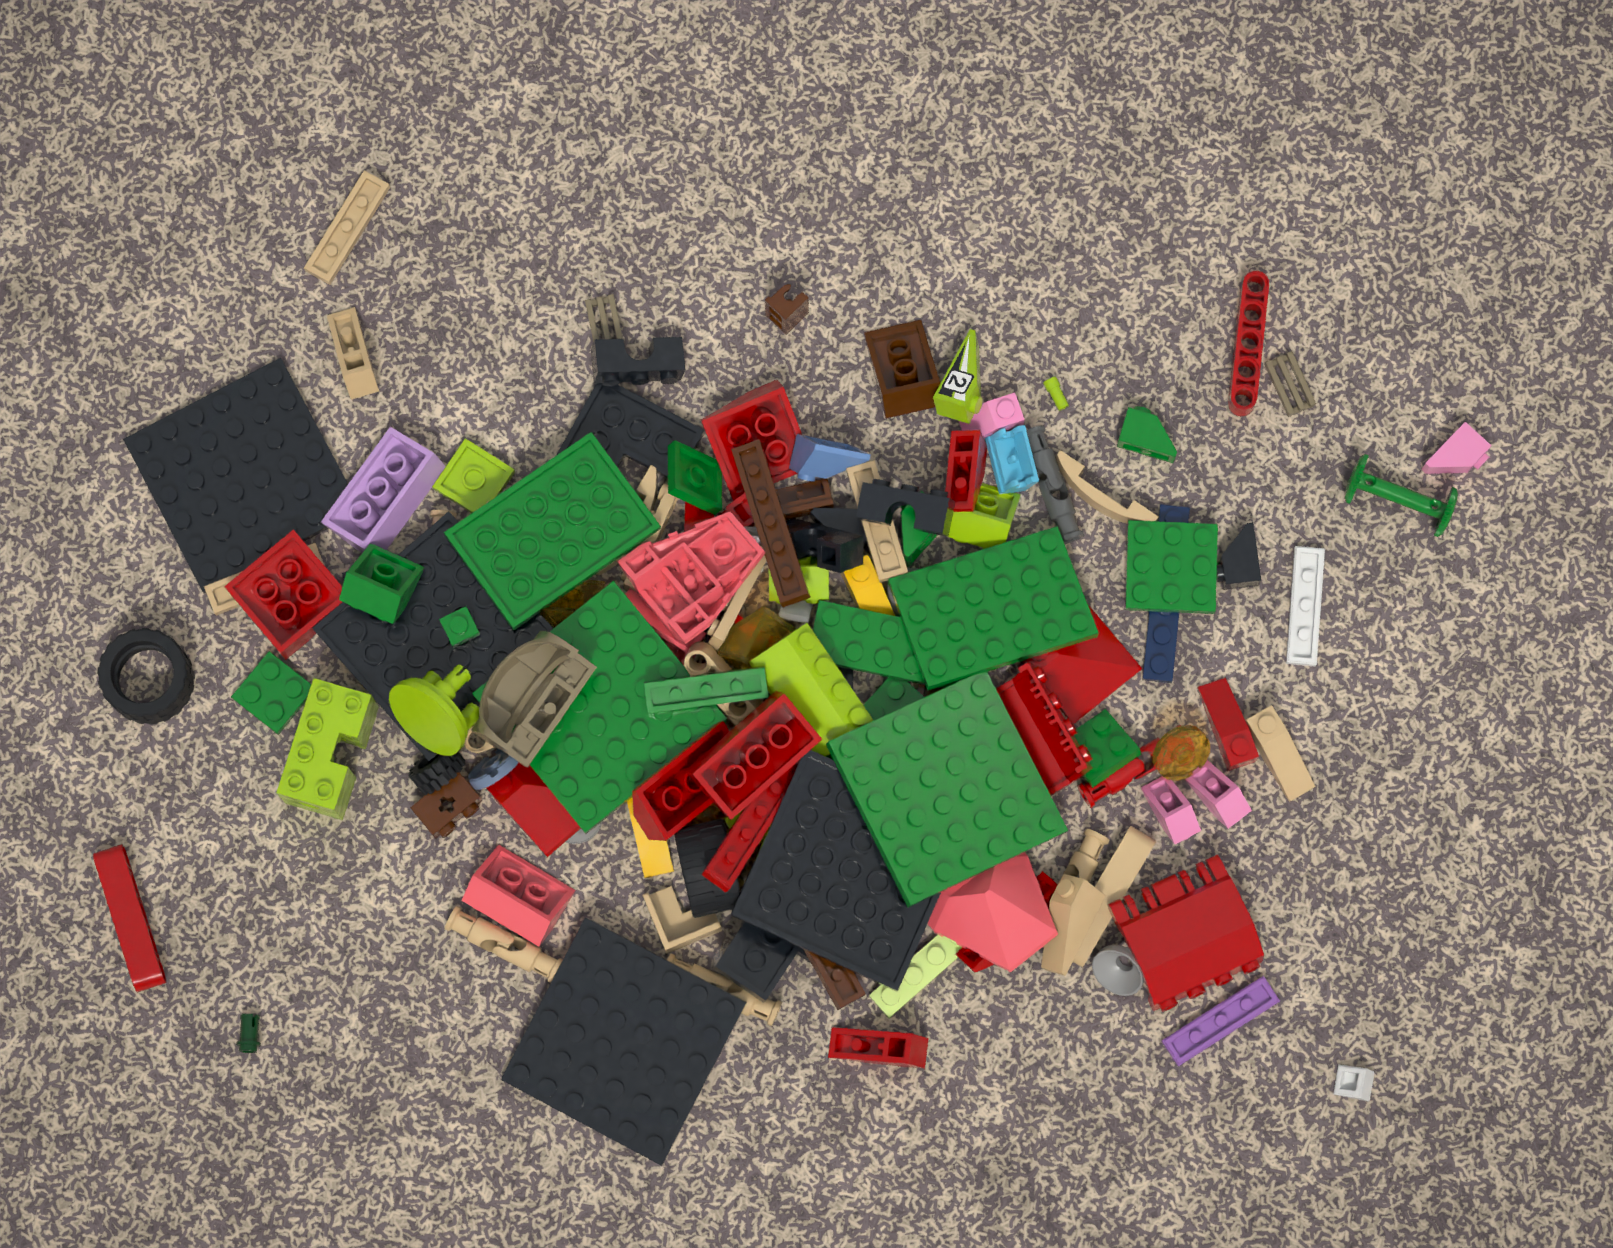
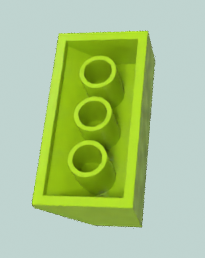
[749,623,874,757]

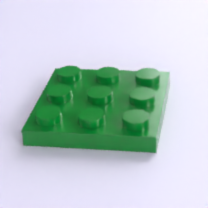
[1125,520,1218,614]

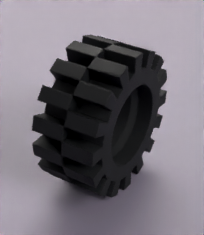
[408,751,466,795]

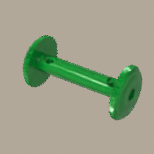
[1344,454,1458,537]

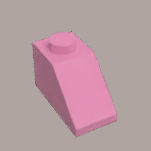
[959,393,1024,440]
[1421,422,1492,474]
[1184,760,1252,829]
[1141,774,1201,844]

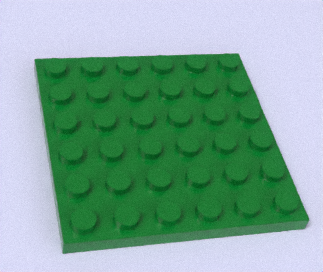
[472,581,727,834]
[826,672,1068,907]

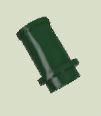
[236,1014,261,1053]

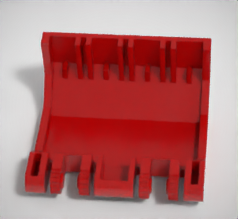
[996,662,1093,796]
[1107,854,1264,1012]

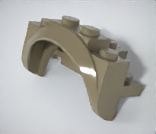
[471,631,597,767]

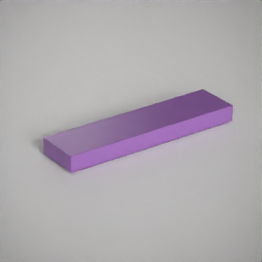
[1161,975,1280,1067]

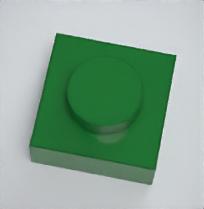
[439,606,480,648]

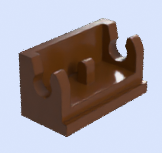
[765,284,809,335]
[776,478,834,520]

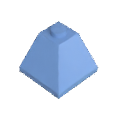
[789,434,871,481]

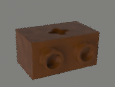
[410,772,482,839]

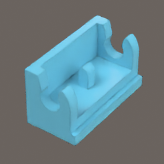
[985,425,1039,494]

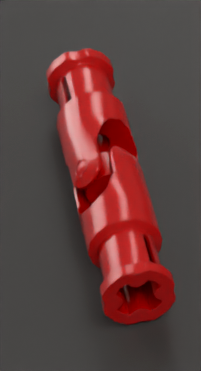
[1077,724,1193,808]

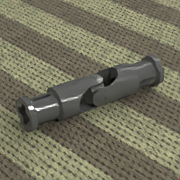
[1026,425,1085,544]

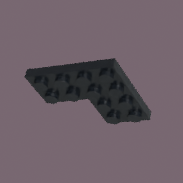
[556,383,705,479]
[713,922,856,1003]

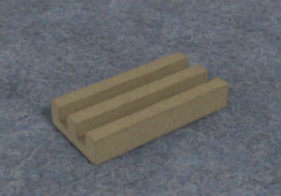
[585,294,623,342]
[1264,351,1316,417]

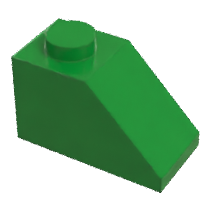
[1117,406,1177,463]

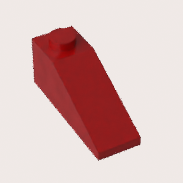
[945,430,987,512]
[1197,678,1259,772]
[828,1027,929,1069]

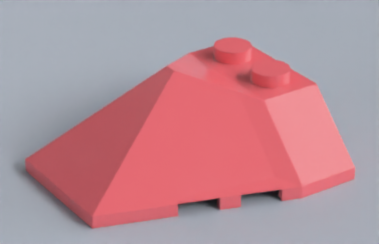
[617,512,765,644]
[927,852,1058,972]

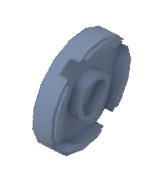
[468,749,519,790]

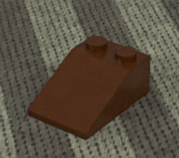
[864,320,940,419]

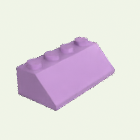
[321,427,446,553]

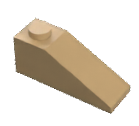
[327,307,379,400]
[1246,705,1315,802]
[1041,874,1106,976]

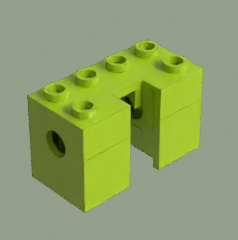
[276,678,379,820]

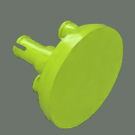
[389,665,479,756]

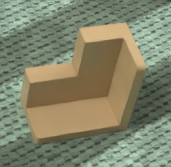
[643,886,722,954]

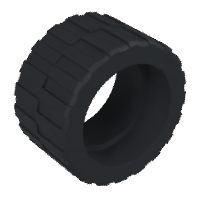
[97,628,195,725]
[674,818,740,918]

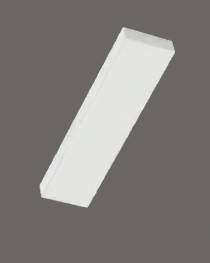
[1286,546,1325,667]

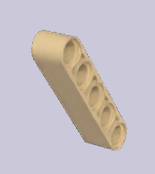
[684,641,762,725]
[1073,826,1156,968]

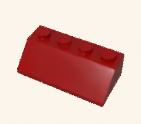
[685,691,822,820]
[632,721,729,841]

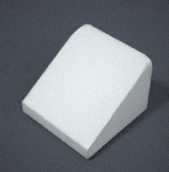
[779,601,813,623]
[1333,1064,1374,1102]

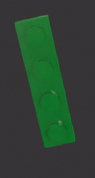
[644,666,769,713]

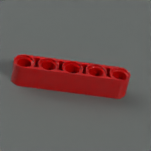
[1228,271,1269,417]
[93,844,167,993]

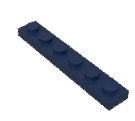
[1142,504,1190,683]

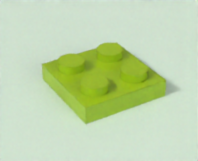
[432,438,515,514]

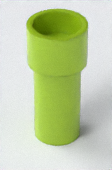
[1043,376,1069,411]

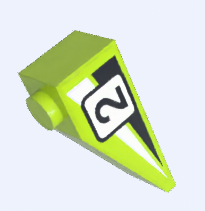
[933,329,983,424]

